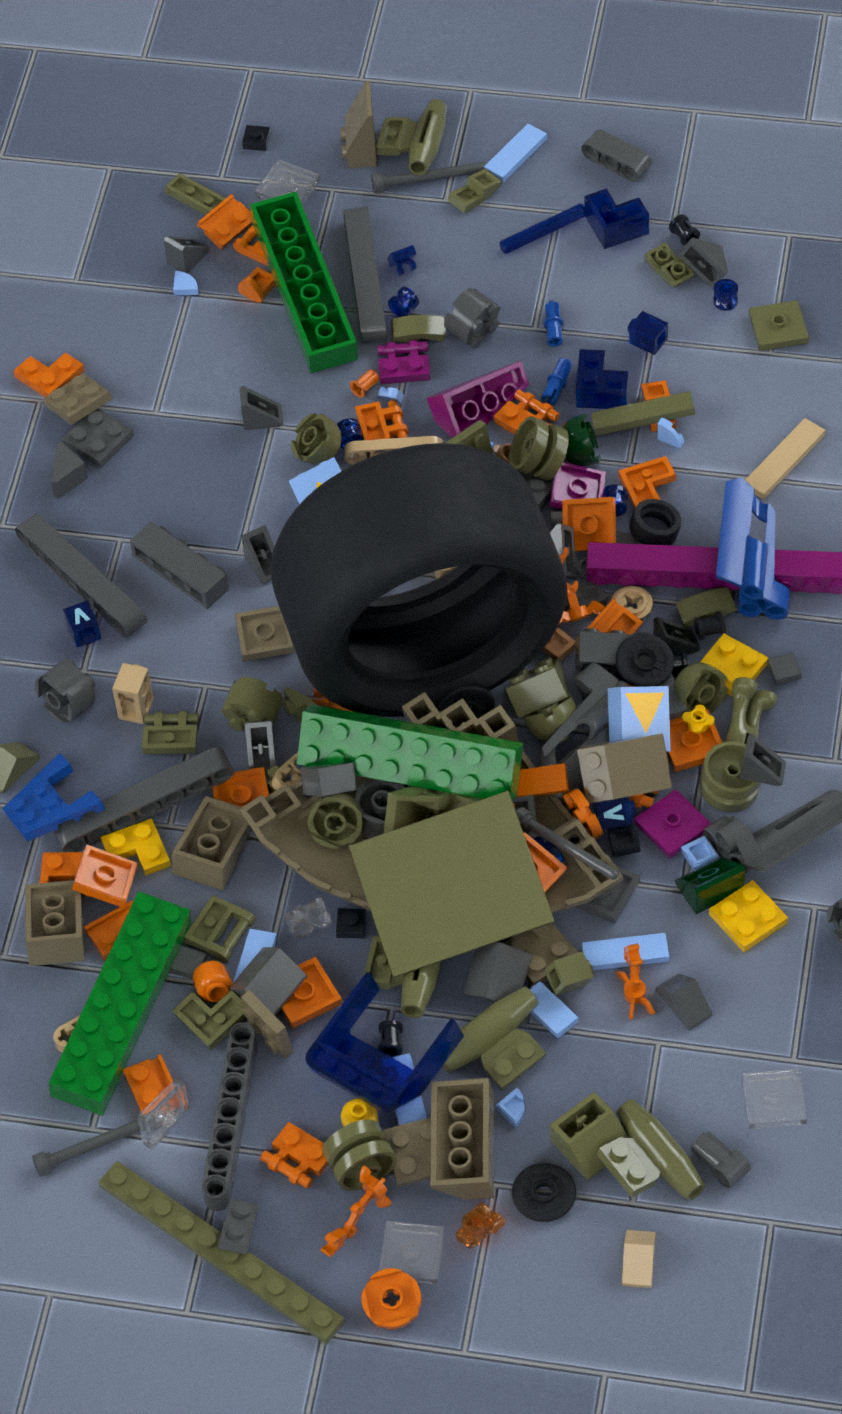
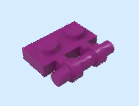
[377,340,430,384]

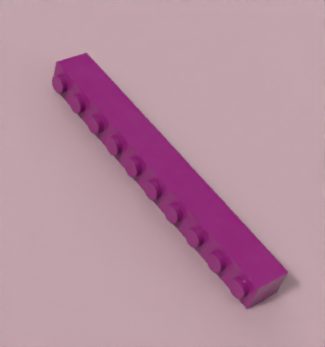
[587,542,842,594]

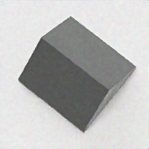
[463,942,533,1003]
[228,947,307,1016]

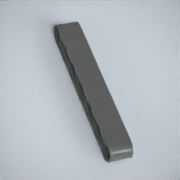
[343,207,387,343]
[15,513,147,638]
[53,747,234,852]
[202,1022,257,1211]

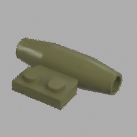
[376,99,447,175]
[362,936,441,1018]
[436,986,546,1091]
[596,1099,705,1201]

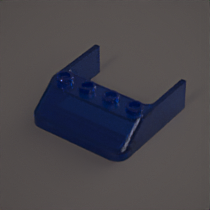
[306,972,464,1113]

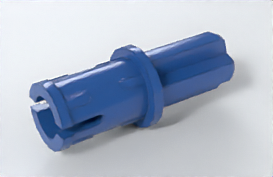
[544,300,564,347]
[541,358,572,405]

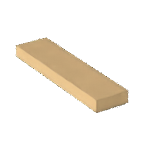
[745,418,826,500]

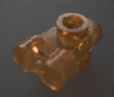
[455,1202,506,1249]

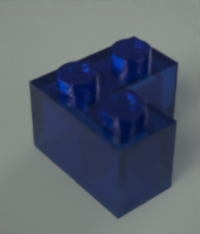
[584,188,649,249]
[576,349,629,409]

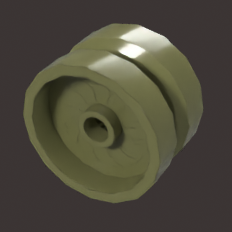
[509,416,569,481]
[699,741,761,812]
[322,1119,397,1191]

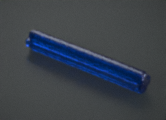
[499,203,587,254]

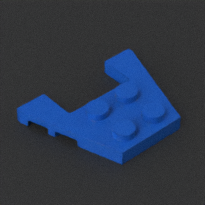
[2,753,106,842]

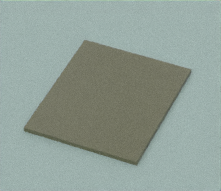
[349,791,555,978]

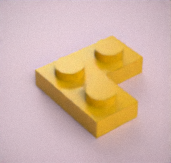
[100,818,171,876]

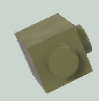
[544,951,594,996]

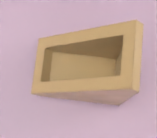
[622,1230,656,1288]

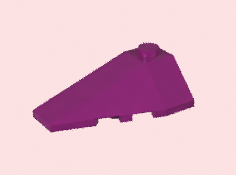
[427,361,529,438]

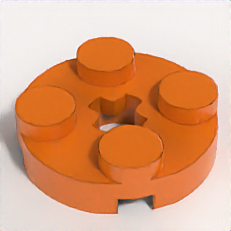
[562,788,603,840]
[361,1268,422,1330]

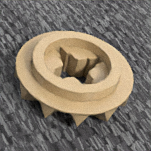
[611,586,653,620]

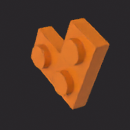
[13,352,85,397]
[618,456,676,508]

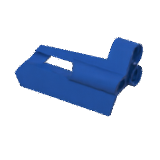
[716,477,790,620]

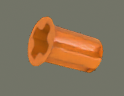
[350,369,379,398]

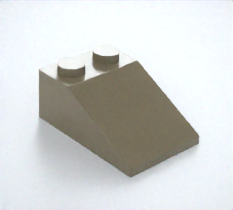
[340,81,377,169]
[577,733,672,803]
[172,796,251,891]
[25,880,85,966]

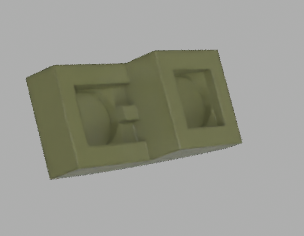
[448,169,502,213]
[391,315,446,343]
[676,587,738,627]

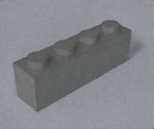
[130,521,229,609]

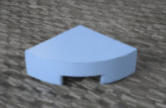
[173,271,199,295]
[377,387,404,403]
[658,418,684,449]
[496,1088,525,1128]

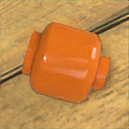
[192,961,232,1002]

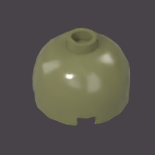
[291,413,342,465]
[674,662,728,713]
[524,695,577,743]
[307,793,363,849]

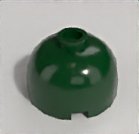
[562,414,601,466]

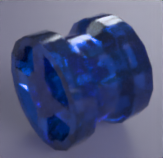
[713,279,738,311]
[388,287,419,317]
[337,418,364,449]
[603,484,628,517]

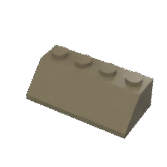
[430,1078,494,1200]

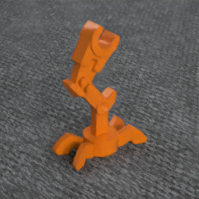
[554,543,605,626]
[615,943,655,1020]
[320,1165,392,1257]

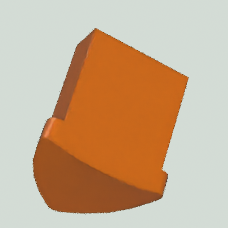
[238,267,276,303]

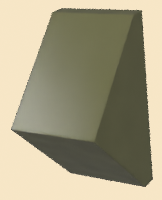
[0,742,40,794]

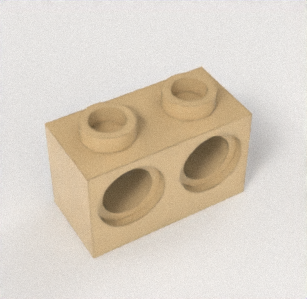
[112,663,154,724]

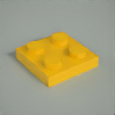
[699,633,768,696]
[709,880,788,952]

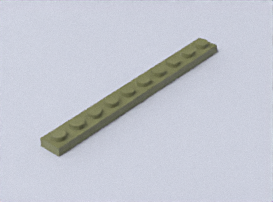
[98,1161,345,1345]

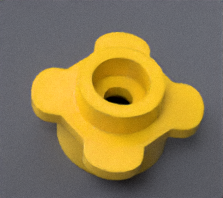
[682,705,715,733]

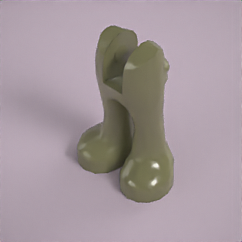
[726,677,777,744]

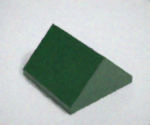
[674,857,745,914]

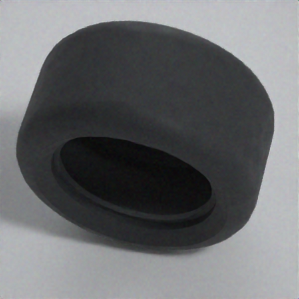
[271,443,567,717]

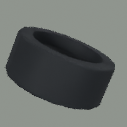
[629,499,682,545]

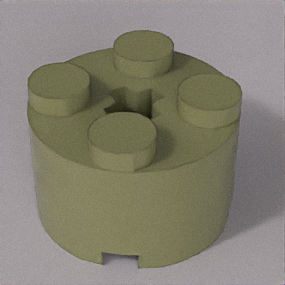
[222,677,283,731]

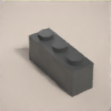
[575,628,659,673]

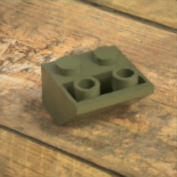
[505,658,570,718]
[550,1092,628,1181]

